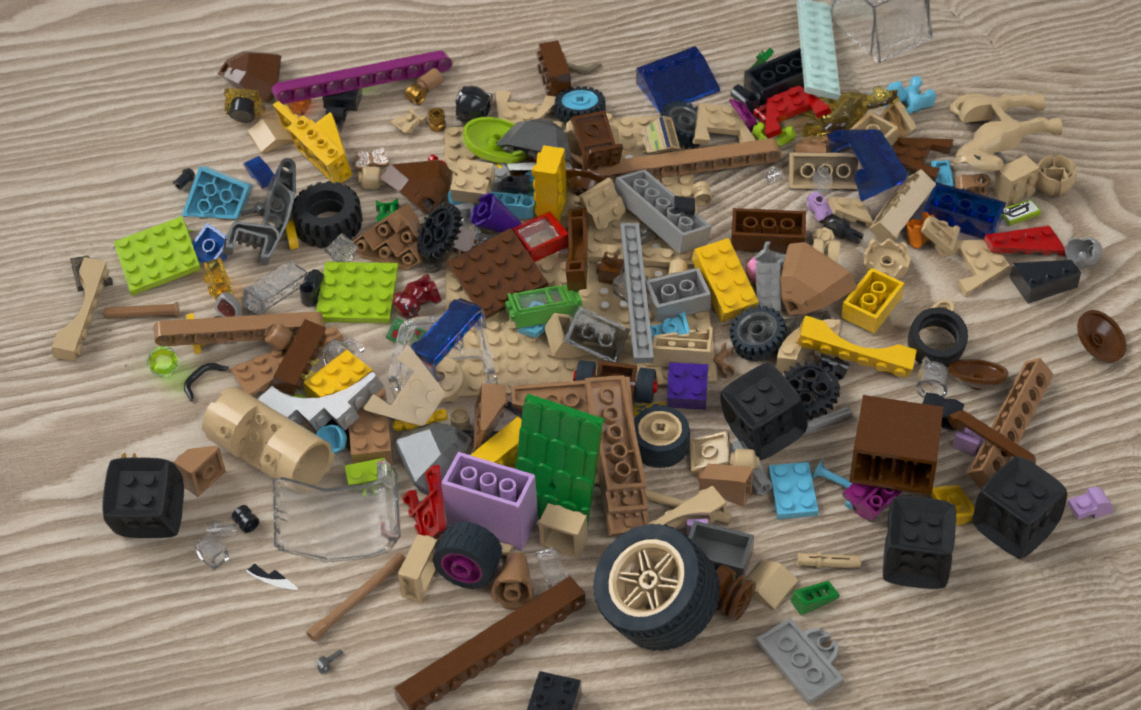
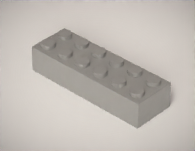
[615,169,712,254]

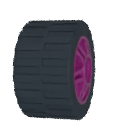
[432,521,503,589]

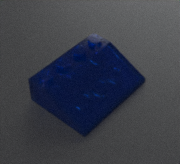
[636,46,720,114]

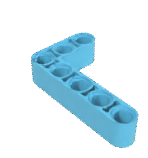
[448,170,536,219]

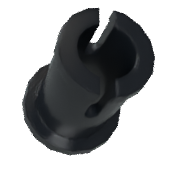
[173,168,195,190]

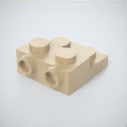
[579,178,626,230]

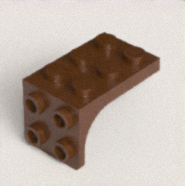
[571,111,624,170]

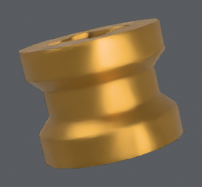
[405,84,427,105]

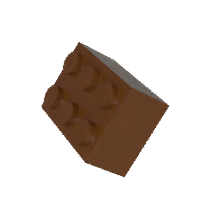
[536,40,571,97]

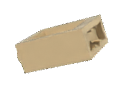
[398,534,438,603]

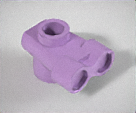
[806,191,833,222]

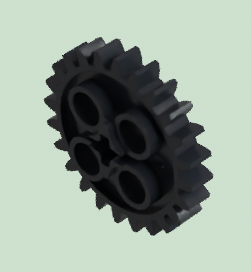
[416,202,463,261]
[783,361,840,420]

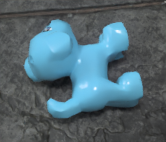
[884,76,936,114]

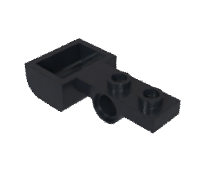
[322,84,362,134]

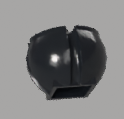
[456,86,491,124]

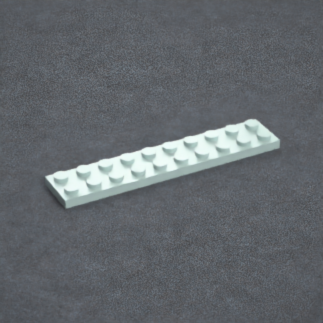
[796,0,840,100]

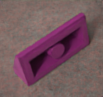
[729,99,758,133]

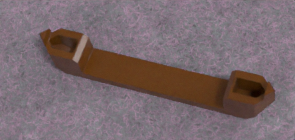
[947,410,1036,464]

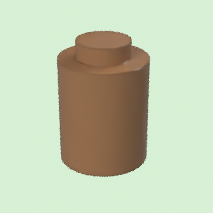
[417,68,443,93]

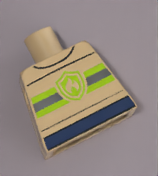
[637,116,680,155]

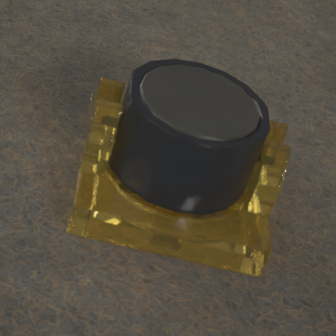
[224,88,265,123]

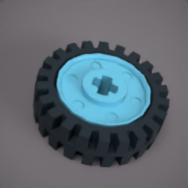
[555,86,606,124]

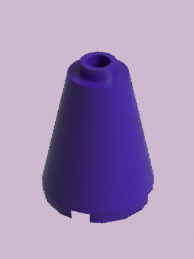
[471,193,522,233]

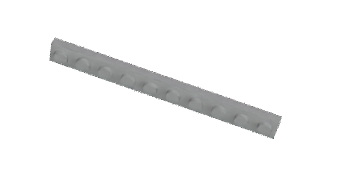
[620,223,654,363]

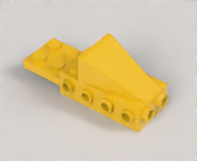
[273,101,353,183]

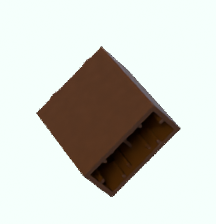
[849,395,943,495]

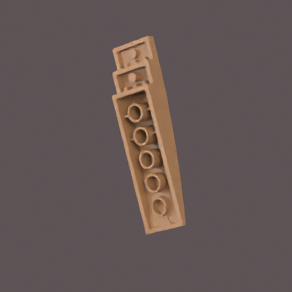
[585,375,649,537]

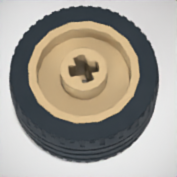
[634,405,690,468]

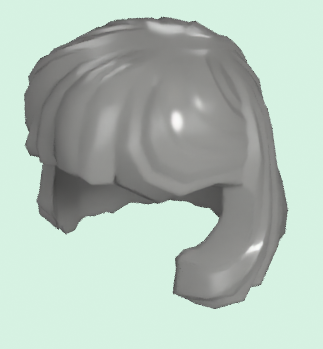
[1064,237,1102,269]

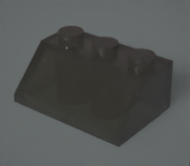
[563,305,630,363]

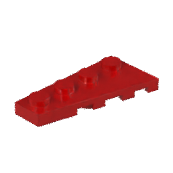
[984,225,1065,256]

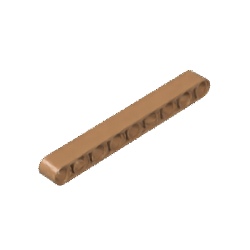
[153,311,325,347]

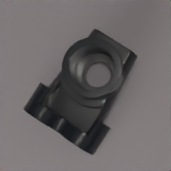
[502,175,529,194]
[816,354,849,380]

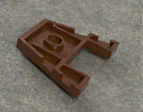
[888,137,954,182]

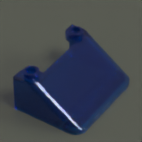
[827,129,907,201]

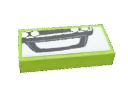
[999,199,1041,226]

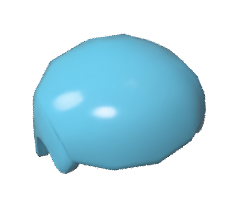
[316,425,347,454]

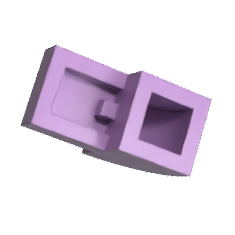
[1067,487,1113,520]

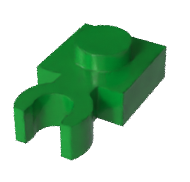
[749,47,774,69]

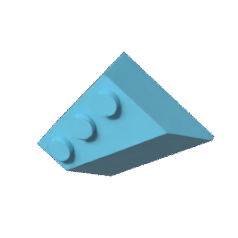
[182,166,254,219]

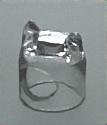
[916,357,950,398]

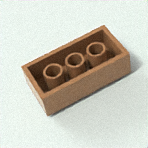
[349,388,393,465]

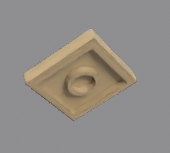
[690,431,731,475]

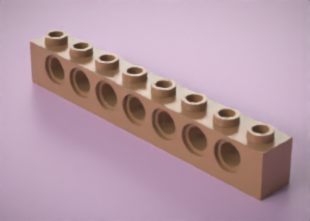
[967,358,1053,490]

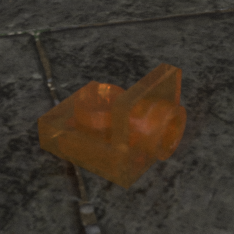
[288,89,312,115]

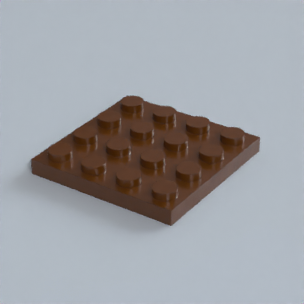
[447,228,548,321]

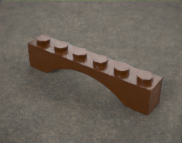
[565,208,589,291]

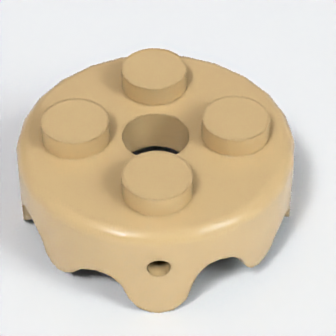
[863,239,911,279]
[424,355,465,404]

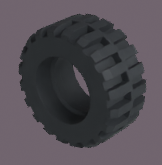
[292,181,363,248]

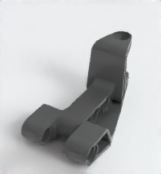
[222,158,296,265]

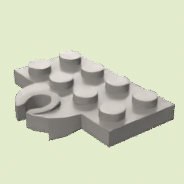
[756,617,844,705]

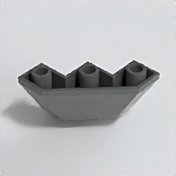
[497,118,571,162]
[394,422,473,496]

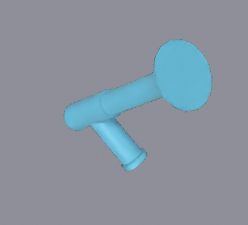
[813,460,854,509]

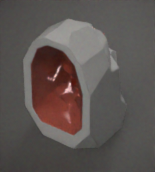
[214,292,243,317]

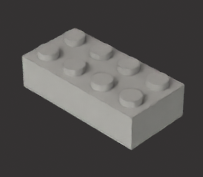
[755,263,781,311]

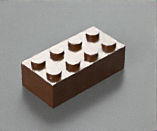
[731,208,806,252]

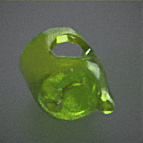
[147,346,179,377]

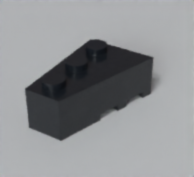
[1009,260,1081,304]

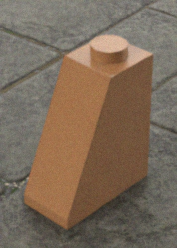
[697,463,753,507]

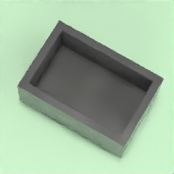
[688,520,755,578]

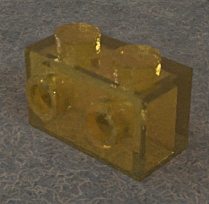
[203,258,234,301]

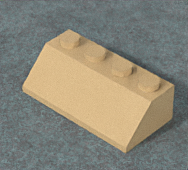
[789,153,862,189]

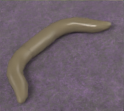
[563,53,602,73]

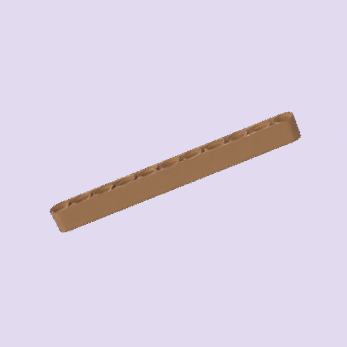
[588,138,781,185]

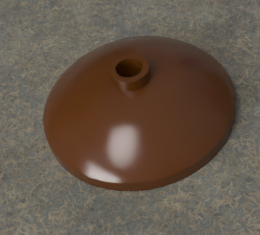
[1077,310,1126,363]
[949,359,1008,390]

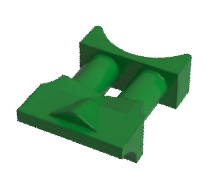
[376,198,399,223]

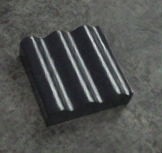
[674,196,695,215]

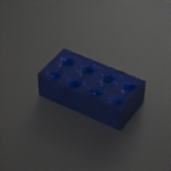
[924,182,1006,239]

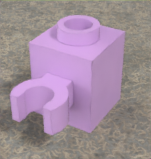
[953,427,985,456]

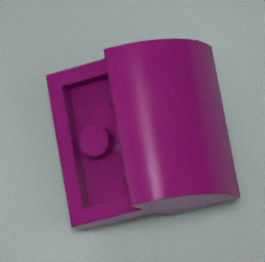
[842,483,902,520]

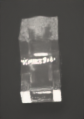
[321,337,364,365]

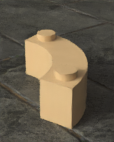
[776,319,840,373]

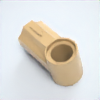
[566,119,580,153]

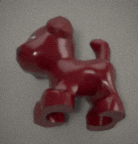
[392,274,442,321]

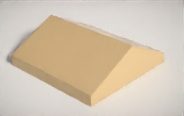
[248,119,293,154]
[747,559,798,611]

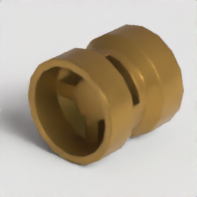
[428,108,446,132]

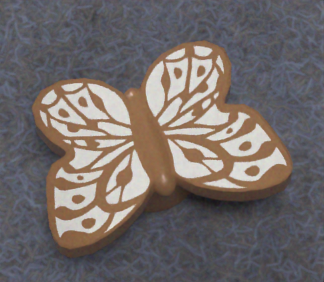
[355,148,389,171]

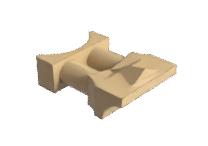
[390,107,427,135]

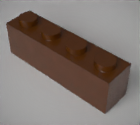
[272,319,327,396]

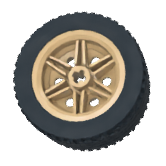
[593,524,720,651]

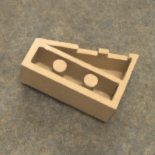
[652,327,713,370]

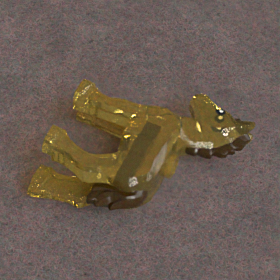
[801,86,900,137]

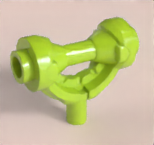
[753,122,796,148]

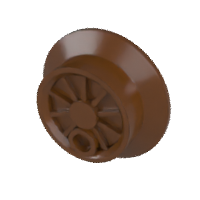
[566,169,607,197]

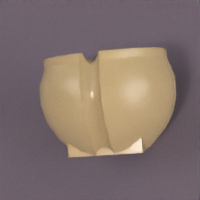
[1036,155,1077,196]

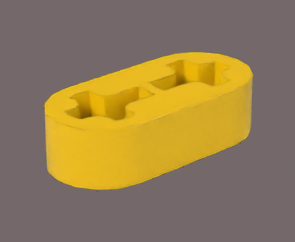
[286,220,299,250]

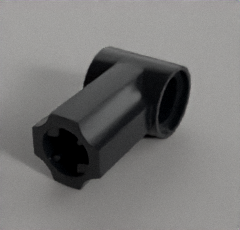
[730,84,760,115]
[299,269,324,307]

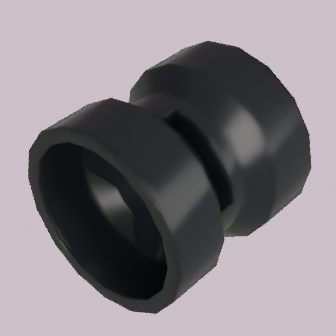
[231,505,260,533]

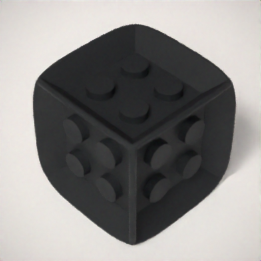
[720,363,808,460]
[973,456,1068,559]
[102,457,184,538]
[883,496,956,589]

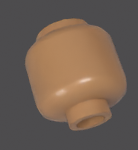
[264,323,293,351]

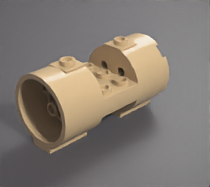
[202,387,335,495]

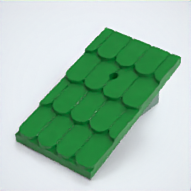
[515,394,604,529]

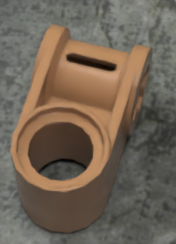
[955,173,991,199]

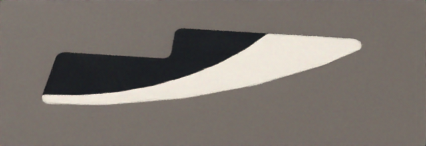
[246,564,298,590]

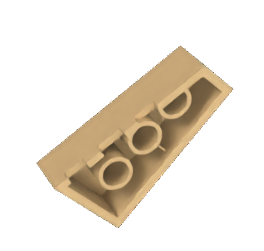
[869,169,936,242]

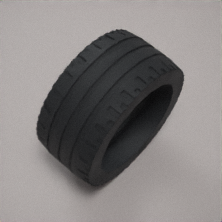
[908,307,968,369]

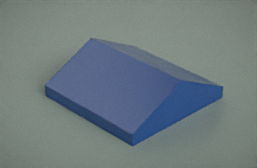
[192,223,228,270]

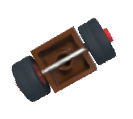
[573,360,658,405]

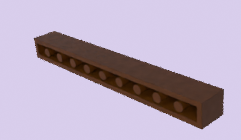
[394,576,586,710]

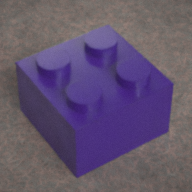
[667,363,708,410]

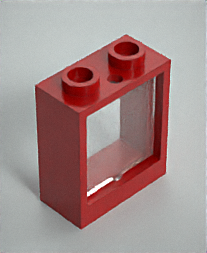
[512,212,569,262]

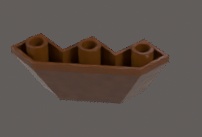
[217,51,282,103]
[379,160,453,216]

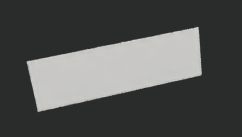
[507,162,573,170]

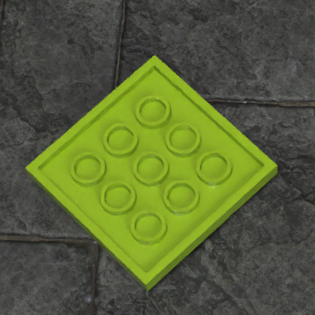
[114,216,202,296]
[316,262,399,323]

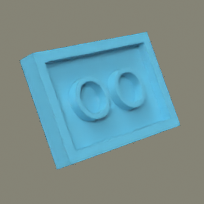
[769,462,818,519]

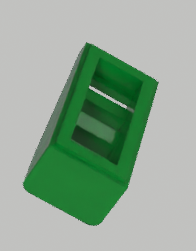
[791,580,840,615]

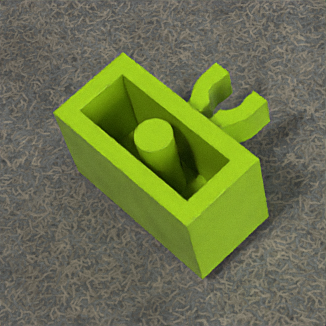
[345,458,389,499]

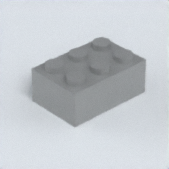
[645,267,711,323]

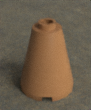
[491,552,533,610]

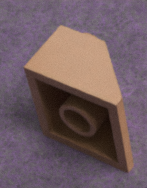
[174,445,226,497]

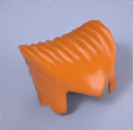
[906,212,935,249]

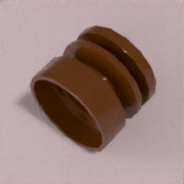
[715,565,756,621]

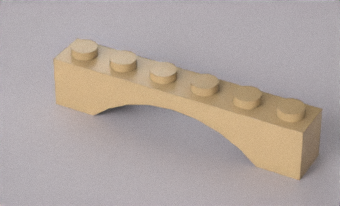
[52,257,109,362]
[648,486,728,529]

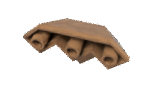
[351,203,422,270]
[780,242,857,315]

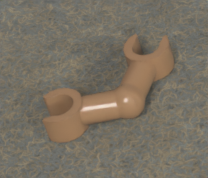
[714,342,734,379]

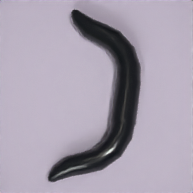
[184,363,229,402]

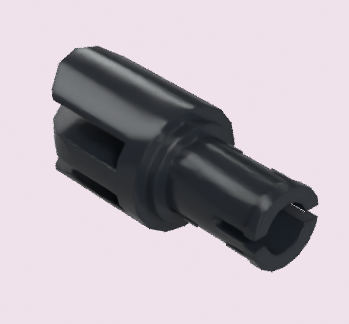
[822,213,864,244]

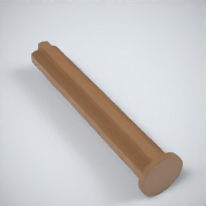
[104,302,180,319]

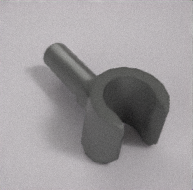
[241,202,265,216]
[317,649,343,674]

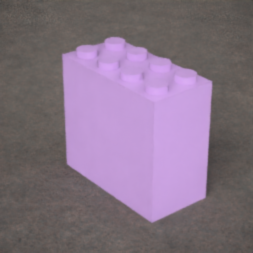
[441,452,538,550]

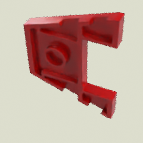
[765,85,832,139]
[402,465,446,539]

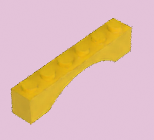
[796,315,917,378]

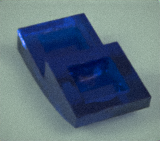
[243,156,274,189]

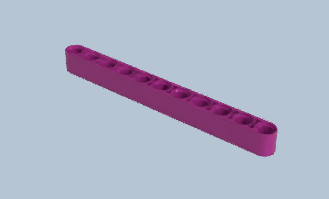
[272,50,452,104]

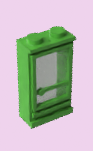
[505,284,583,328]

